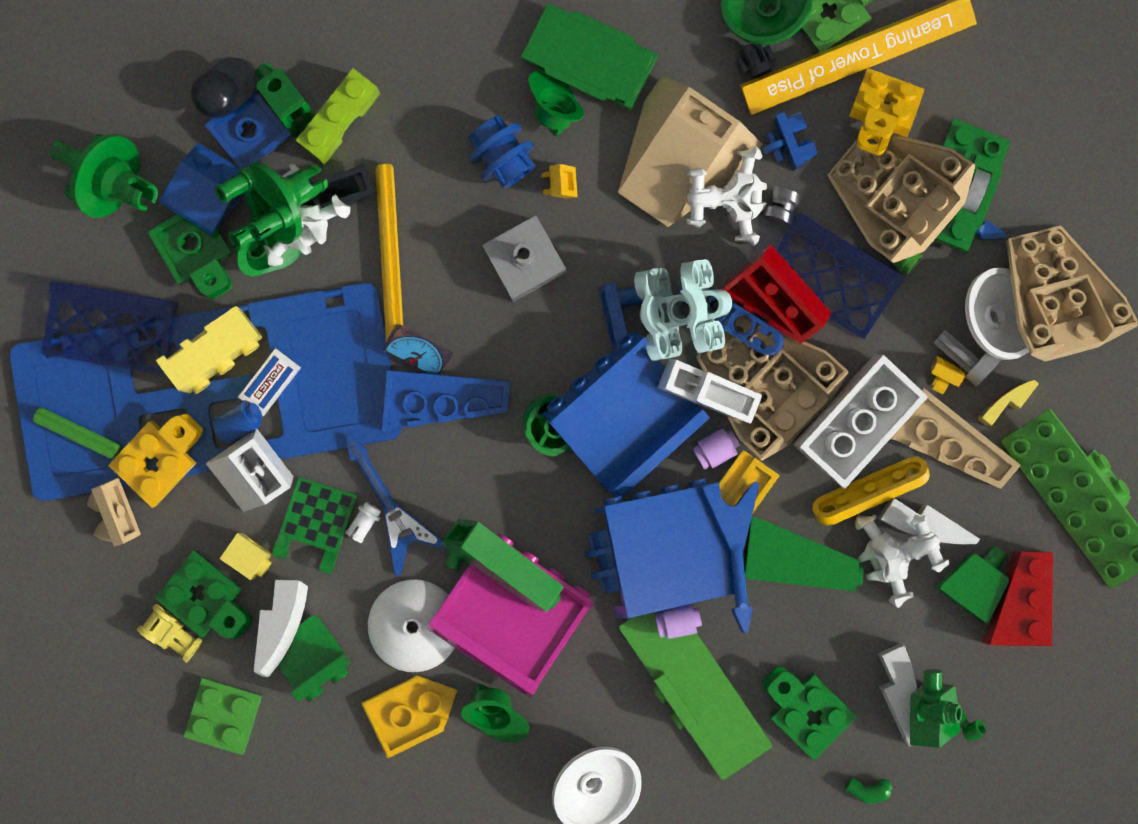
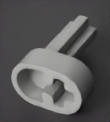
[933,330,1002,387]

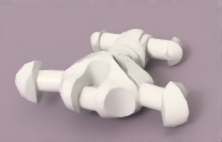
[686,145,767,246]
[263,164,351,266]
[855,514,949,608]

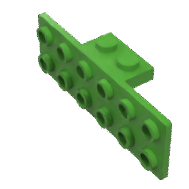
[1001,408,1138,589]
[619,610,772,780]

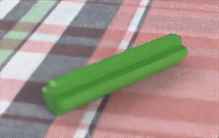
[33,407,121,459]

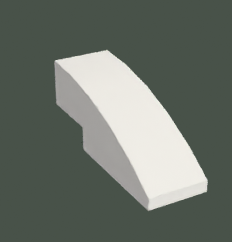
[657,359,762,424]
[877,498,980,544]
[254,580,308,677]
[877,643,917,746]

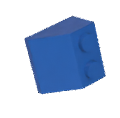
[160,143,244,235]

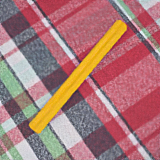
[375,163,404,346]

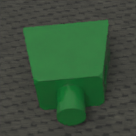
[254,62,315,137]
[934,545,1010,624]

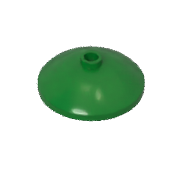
[721,0,813,45]

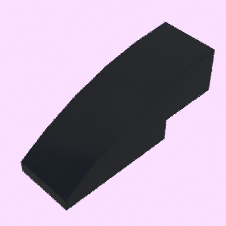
[302,165,375,209]

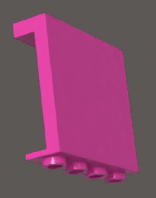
[427,533,594,698]

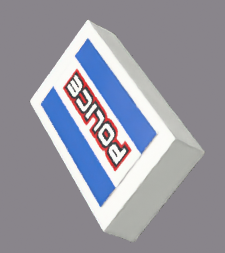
[238,348,301,416]

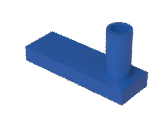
[598,283,644,351]

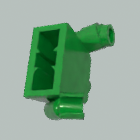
[910,669,987,748]

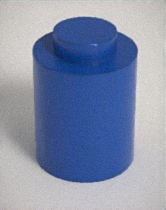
[212,400,262,445]

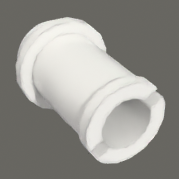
[345,502,381,543]

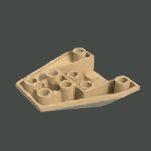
[618,75,763,228]
[827,134,975,263]
[1006,225,1138,362]
[696,316,849,461]

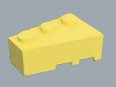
[156,306,263,394]

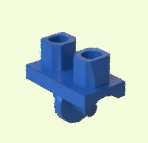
[762,112,817,171]

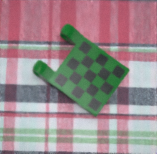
[272,477,357,574]

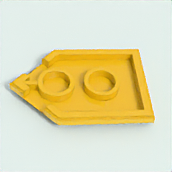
[361,675,458,759]

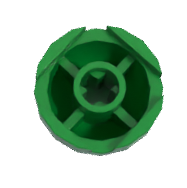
[522,393,572,456]

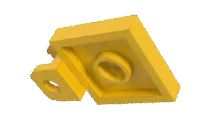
[849,68,925,155]
[108,414,203,508]

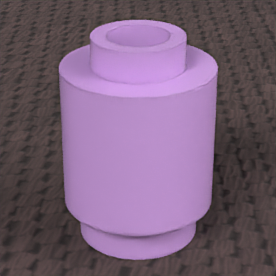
[692,427,740,470]
[655,604,702,639]

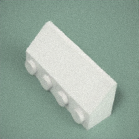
[792,354,928,489]

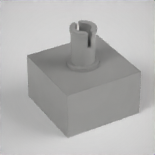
[482,215,566,302]

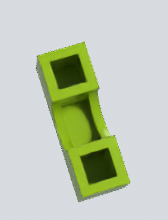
[296,68,380,165]

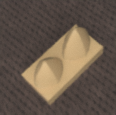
[87,478,141,547]

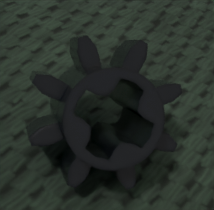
[736,43,775,79]

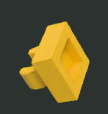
[541,164,578,199]
[931,356,965,395]

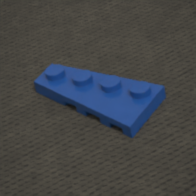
[382,370,510,432]

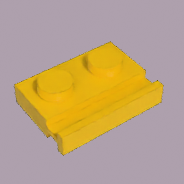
[719,449,780,514]

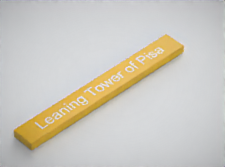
[740,0,977,115]

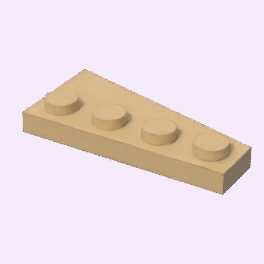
[891,387,1021,489]

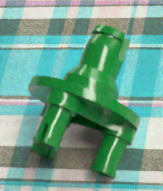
[50,134,158,218]
[214,161,328,250]

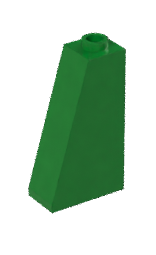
[744,517,864,592]
[441,518,564,612]

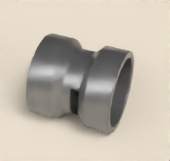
[763,186,802,226]

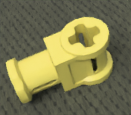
[137,604,203,663]

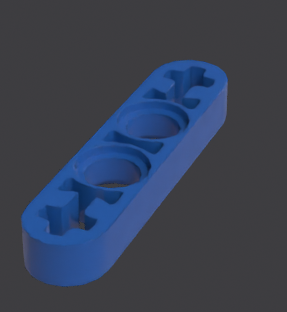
[678,283,784,356]

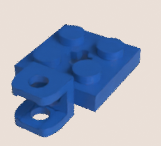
[205,91,292,169]

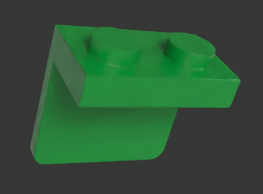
[278,615,353,703]

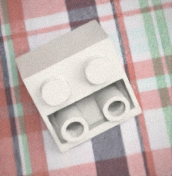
[206,429,293,512]

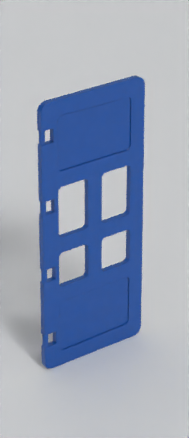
[10,283,402,501]

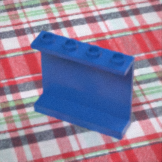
[542,331,710,498]
[594,479,734,619]

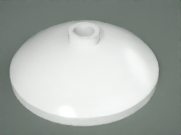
[965,268,1029,360]
[368,579,454,672]
[552,747,642,824]

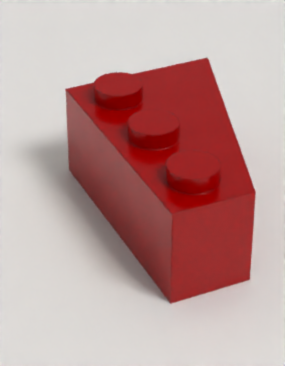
[721,245,832,344]
[982,551,1053,646]

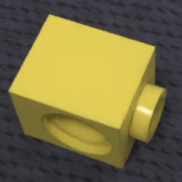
[220,533,272,580]

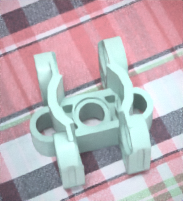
[634,259,732,361]

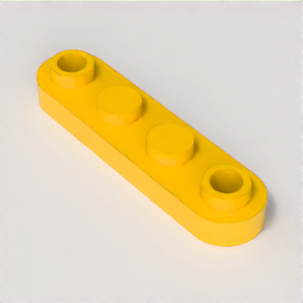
[812,457,930,525]

